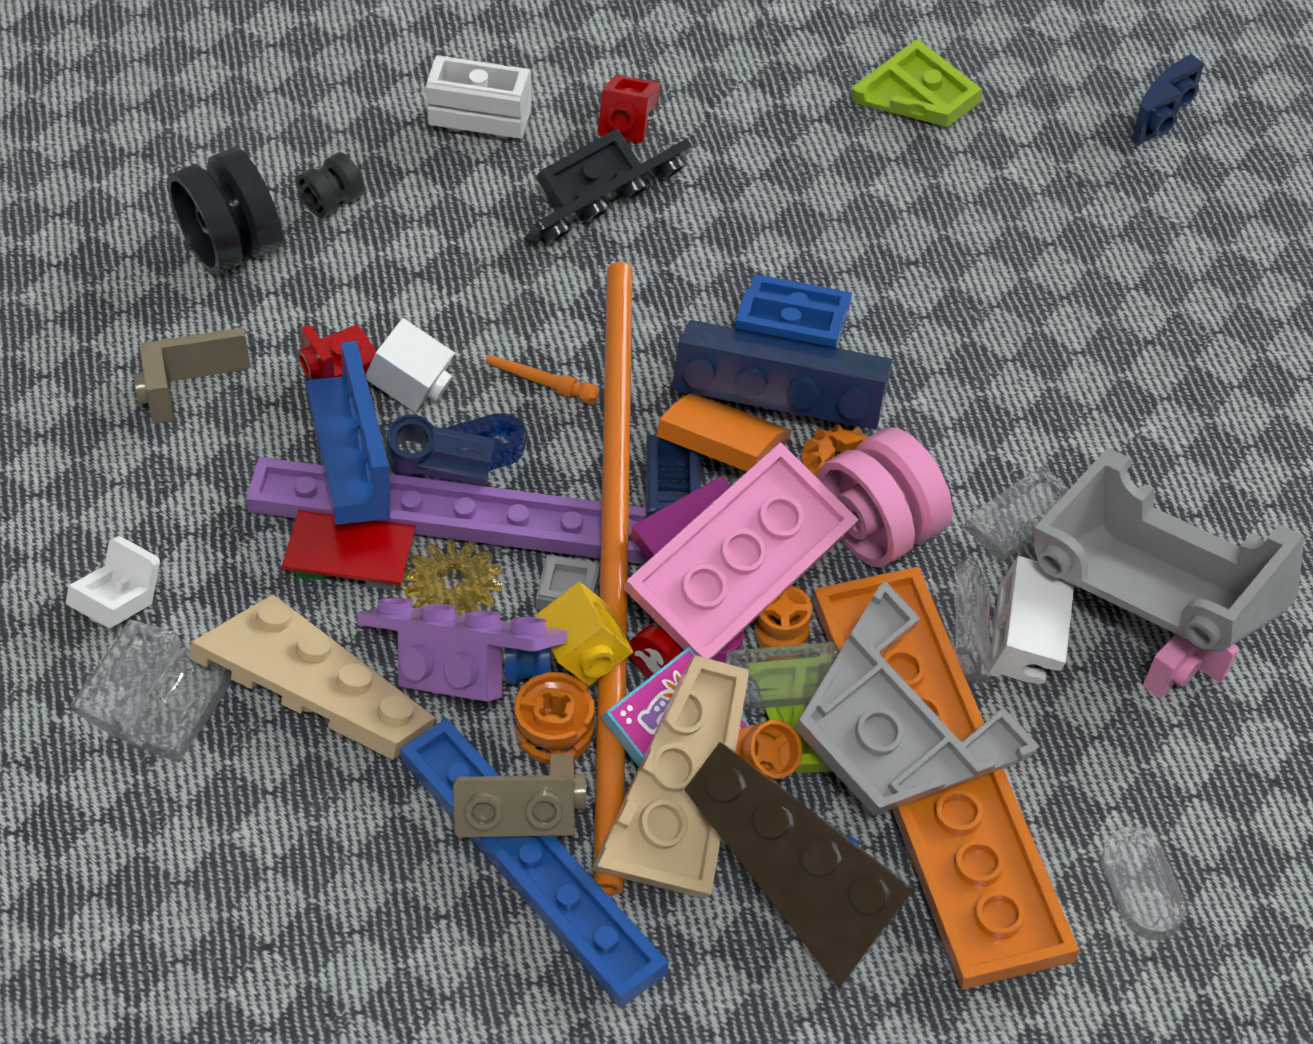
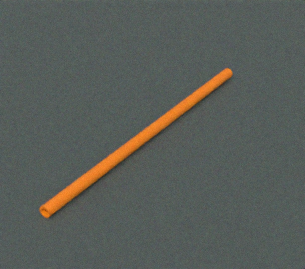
[593,262,633,895]

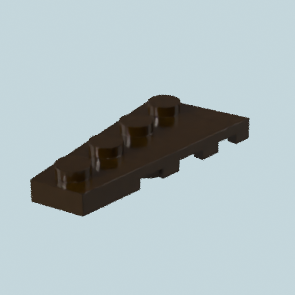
[684,742,915,988]

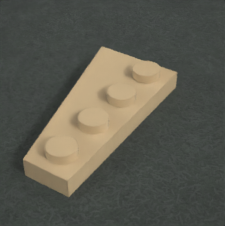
[189,594,435,760]
[591,655,749,899]

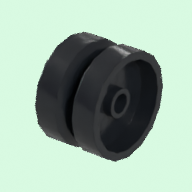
[167,146,283,275]

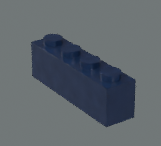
[672,320,892,430]

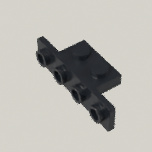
[524,129,695,247]

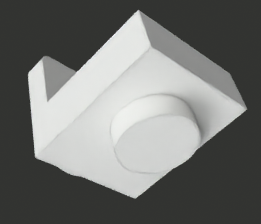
[66,536,160,629]

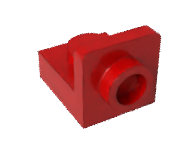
[598,74,661,143]
[297,324,377,379]

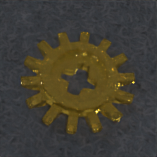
[404,539,503,614]

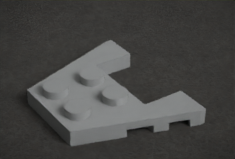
[794,581,1040,816]

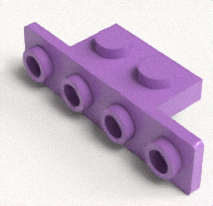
[357,598,567,702]

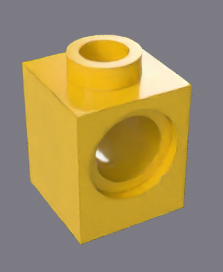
[535,581,633,686]

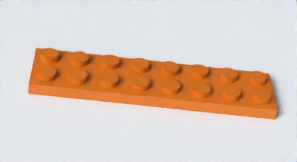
[812,566,1080,990]

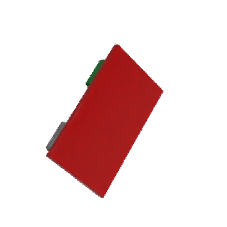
[281,510,416,590]

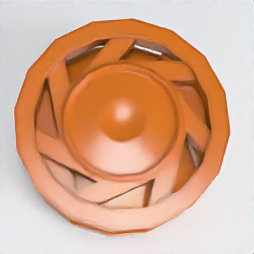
[515,672,594,764]

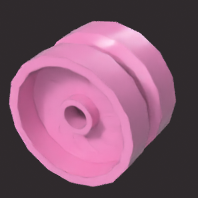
[818,428,953,568]

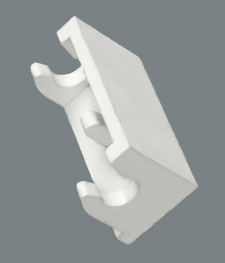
[988,556,1074,684]

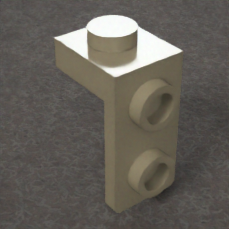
[133,328,250,424]
[453,753,586,837]

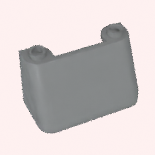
[1034,448,1305,651]

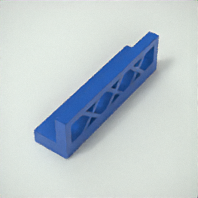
[305,341,390,525]

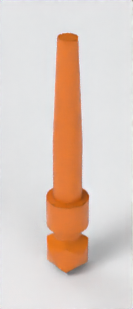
[485,355,599,405]

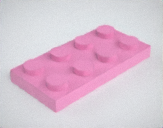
[623,442,859,660]

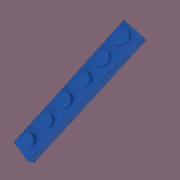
[400,718,669,1009]

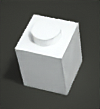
[366,318,455,413]

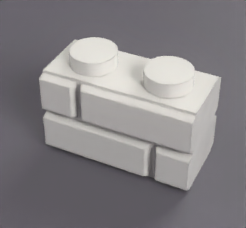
[426,55,532,139]

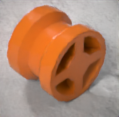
[754,586,813,655]

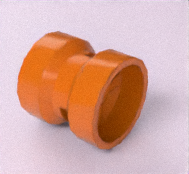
[736,720,802,780]

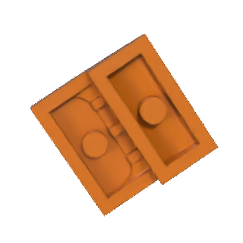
[656,394,792,472]

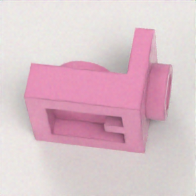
[1143,634,1239,699]

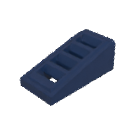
[646,435,701,518]

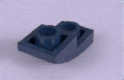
[1132,53,1204,145]

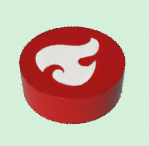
[629,625,683,677]

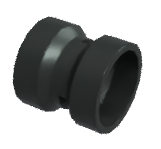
[296,152,365,218]

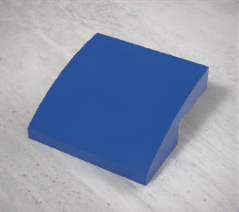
[735,274,852,348]

